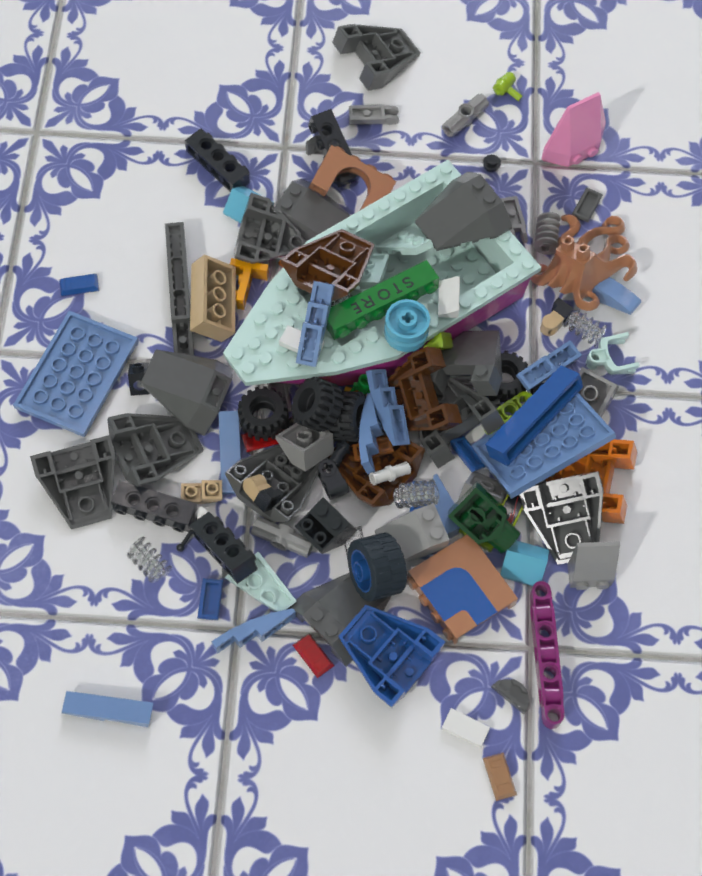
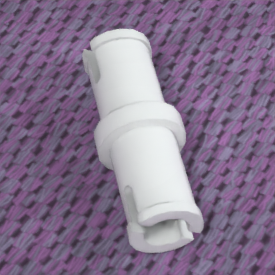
[369,462,411,485]

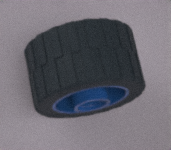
[347,532,407,602]

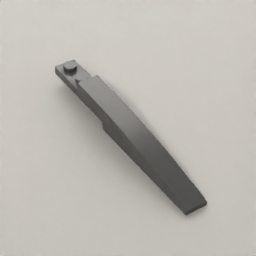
[165,222,194,356]

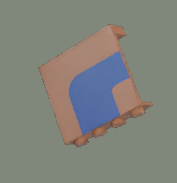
[407,534,518,645]

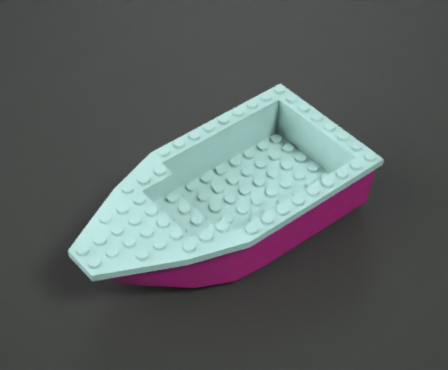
[223,160,541,386]

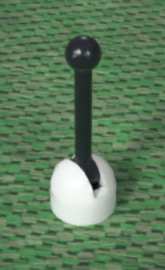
[176,506,209,552]

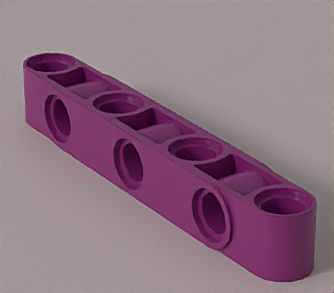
[530,581,565,729]

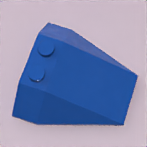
[338,605,445,708]

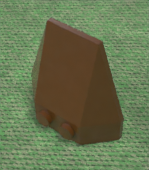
[281,229,375,301]
[327,435,425,507]

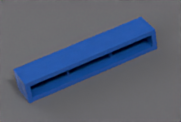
[485,365,583,466]

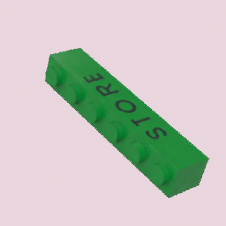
[326,260,439,340]

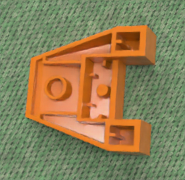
[546,439,638,524]

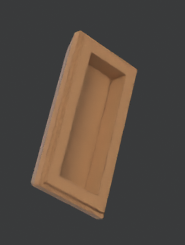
[483,752,517,801]

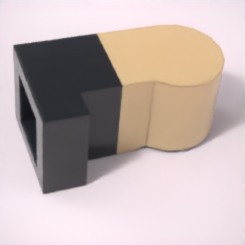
[540,297,574,336]
[243,474,284,513]

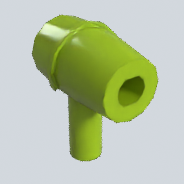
[493,72,522,101]

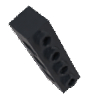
[308,109,360,188]
[185,128,250,192]
[111,480,198,532]
[189,512,258,584]

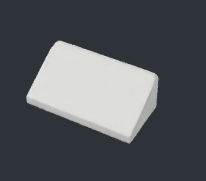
[438,277,460,318]

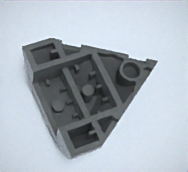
[234,193,306,264]

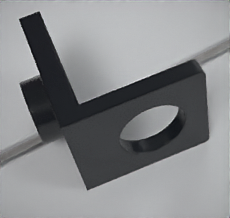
[128,363,150,396]

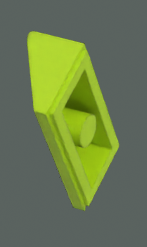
[424,332,453,350]

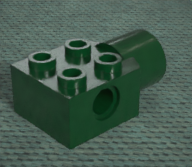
[448,481,520,553]

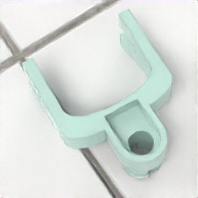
[585,332,640,375]

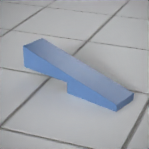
[516,340,582,391]
[219,411,241,494]
[61,691,153,728]

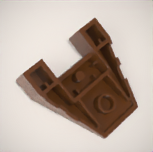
[381,346,463,432]

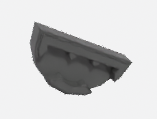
[491,679,529,715]

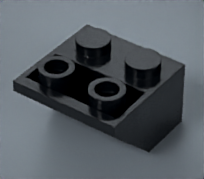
[294,497,357,554]

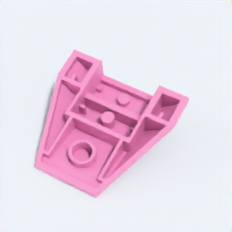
[541,92,606,167]

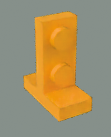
[230,258,269,310]

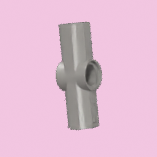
[442,94,489,137]
[251,517,313,558]

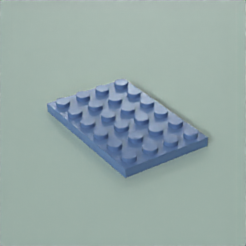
[13,311,139,437]
[471,393,616,499]

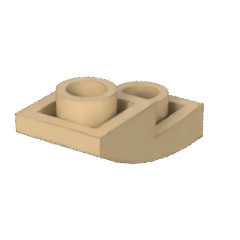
[181,480,222,504]

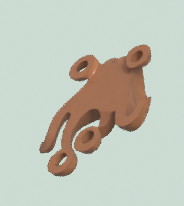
[531,214,638,311]

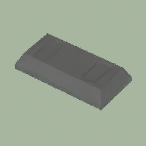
[572,187,603,222]

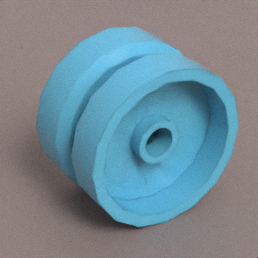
[384,299,430,352]

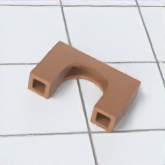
[309,145,396,211]

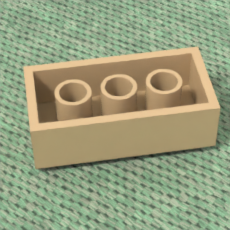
[190,254,236,342]

